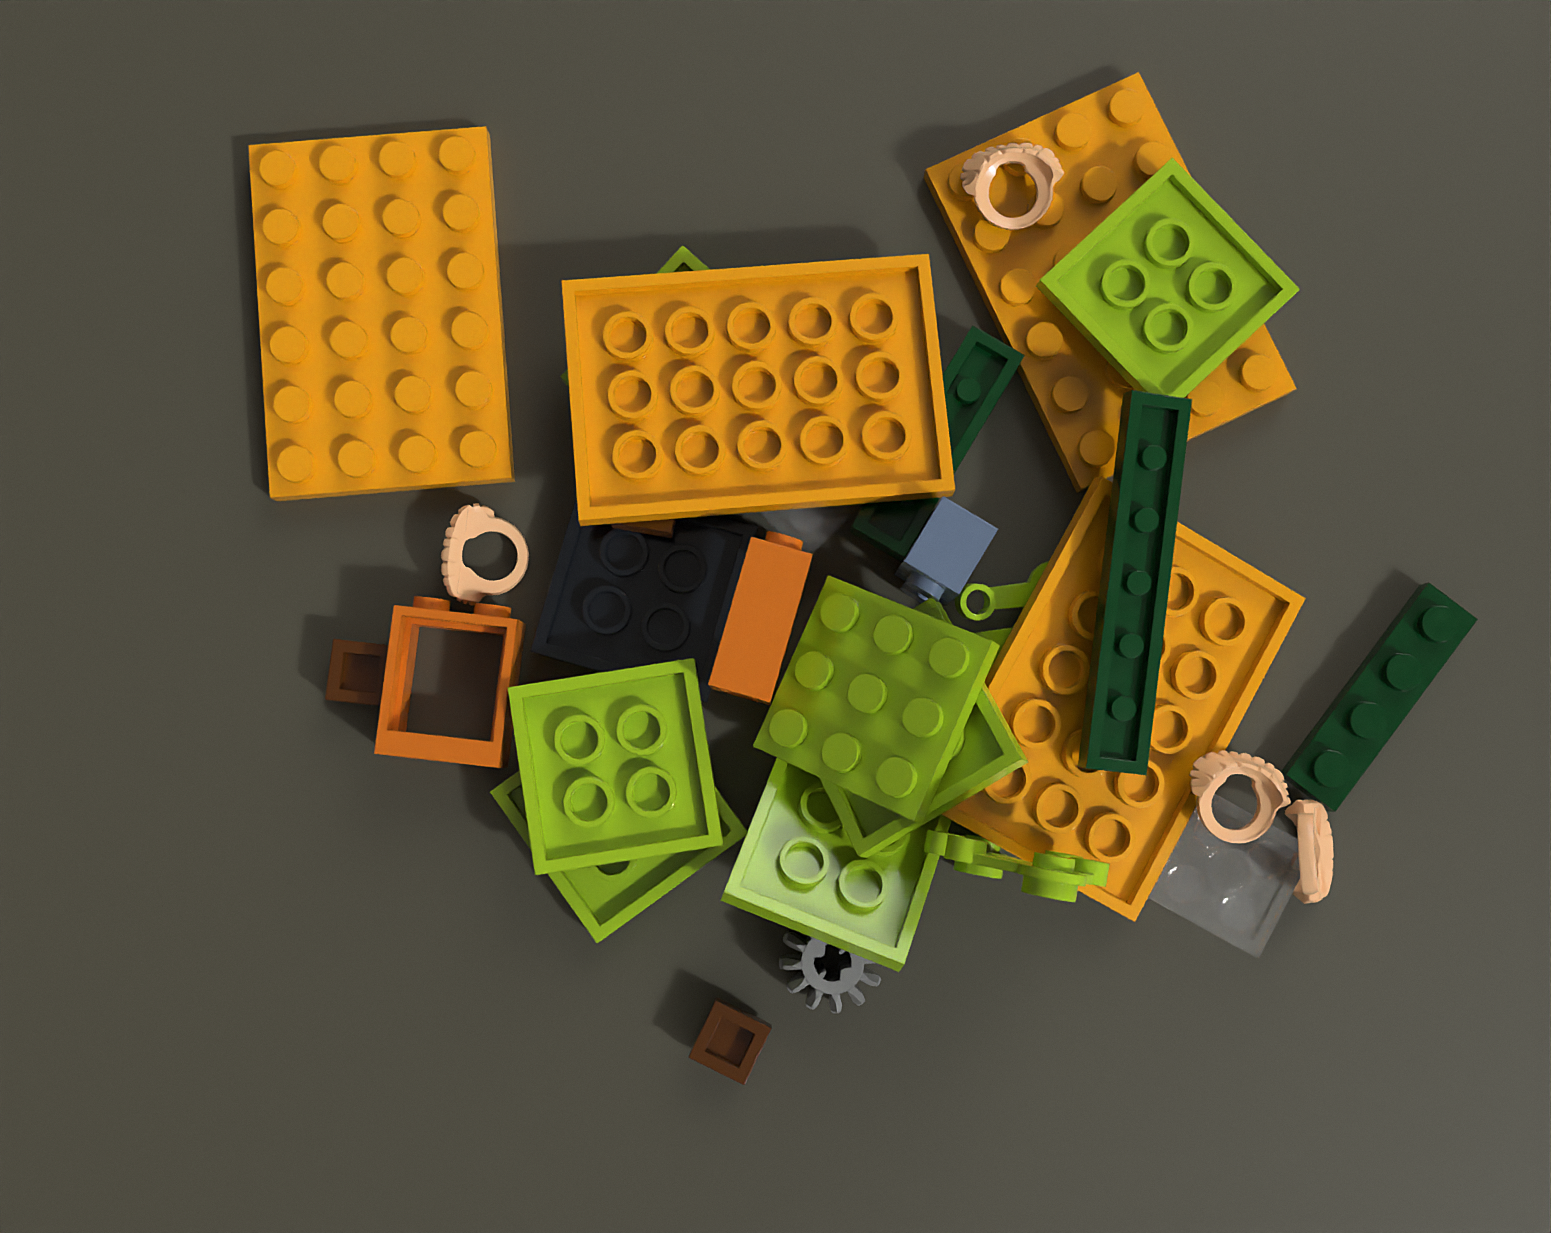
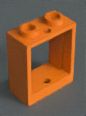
[708,531,813,706]
[374,596,526,768]

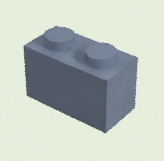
[894,496,998,605]

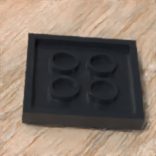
[530,497,758,703]

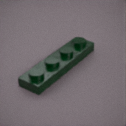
[850,325,1025,562]
[1281,582,1478,812]

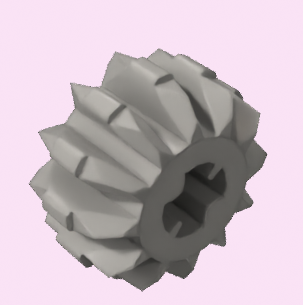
[779,931,881,1014]

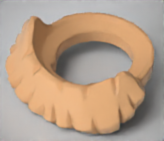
[960,143,1064,230]
[441,503,529,606]
[1189,750,1291,844]
[1285,799,1334,904]

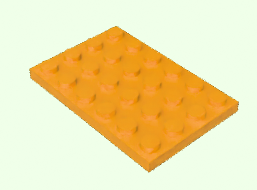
[924,72,1297,493]
[248,126,515,501]
[561,254,955,526]
[941,477,1306,922]

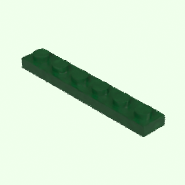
[1078,390,1192,775]

